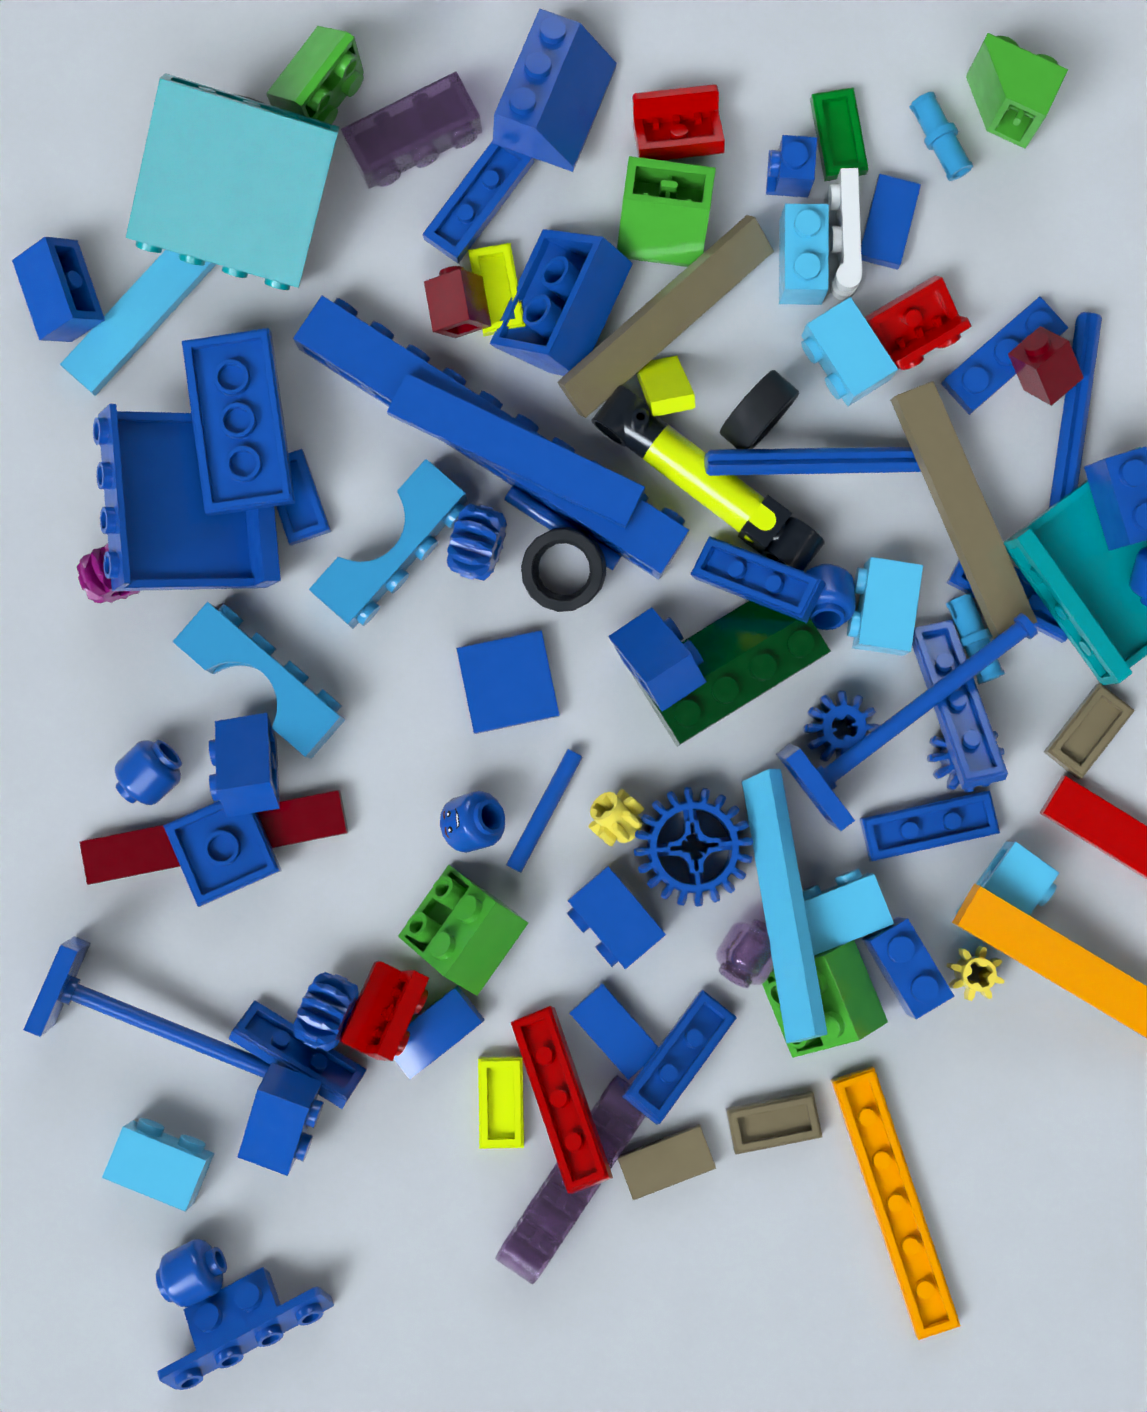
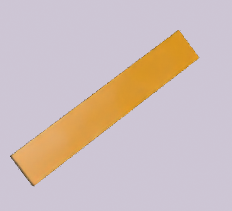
[952,884,1147,1038]
[831,1066,961,1340]

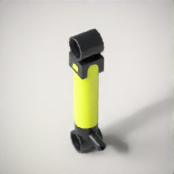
[591,385,825,571]

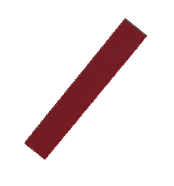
[79,790,348,885]

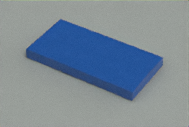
[182,328,295,516]

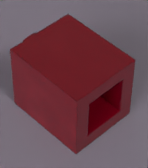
[424,266,491,338]
[1008,326,1084,406]

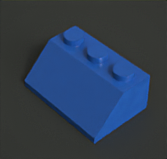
[493,8,617,172]
[489,229,633,376]

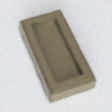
[1044,683,1135,779]
[725,1091,822,1155]
[617,1124,716,1200]

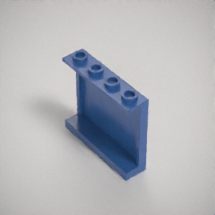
[93,404,281,591]

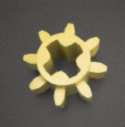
[588,789,644,847]
[946,946,1005,1001]

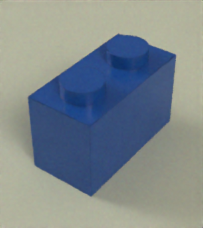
[12,237,105,342]
[1084,446,1147,551]
[608,607,706,712]
[209,713,280,817]
[567,866,666,969]
[862,916,955,1019]
[237,1063,324,1176]

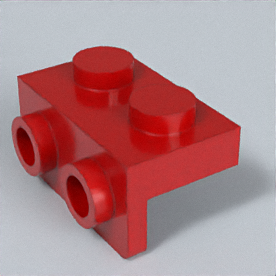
[632,84,725,160]
[864,275,971,370]
[340,961,429,1061]

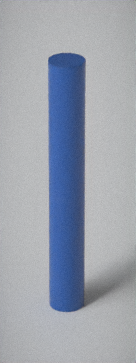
[504,486,622,571]
[506,749,583,873]

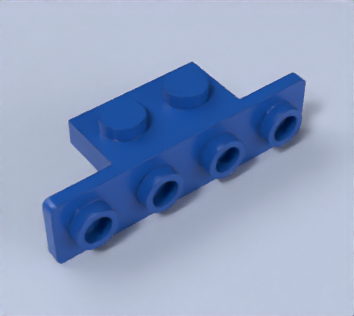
[157,1267,334,1390]

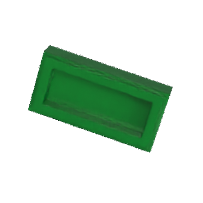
[810,87,869,182]

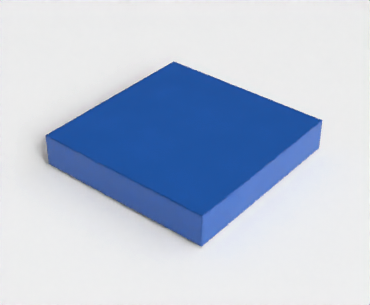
[456,630,560,734]
[163,801,282,907]

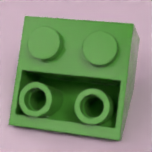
[266,26,364,124]
[966,33,1068,149]
[617,156,716,267]
[398,865,528,996]
[759,940,888,1058]

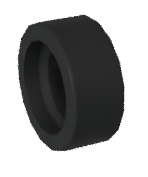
[719,370,799,449]
[521,527,607,612]

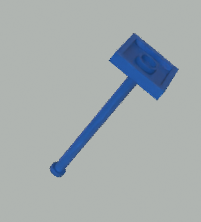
[776,613,1038,832]
[23,936,270,1078]

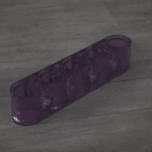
[495,1075,645,1285]

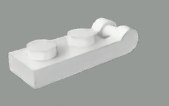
[828,168,862,300]

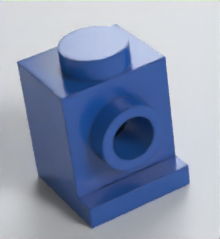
[766,135,817,198]

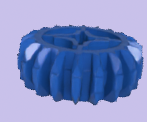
[634,787,753,907]

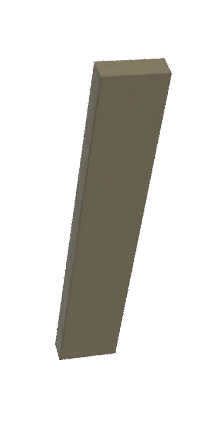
[557,215,774,418]
[890,381,1037,639]

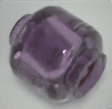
[716,919,773,988]

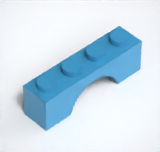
[309,459,468,629]
[172,602,345,759]

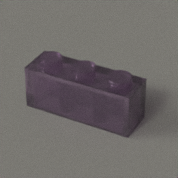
[341,71,482,189]

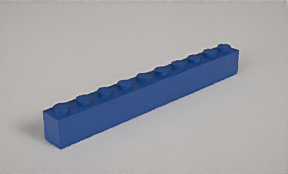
[293,295,689,580]

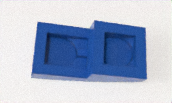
[394,985,485,1079]

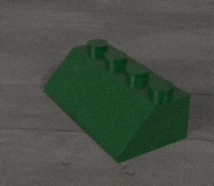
[633,601,831,747]

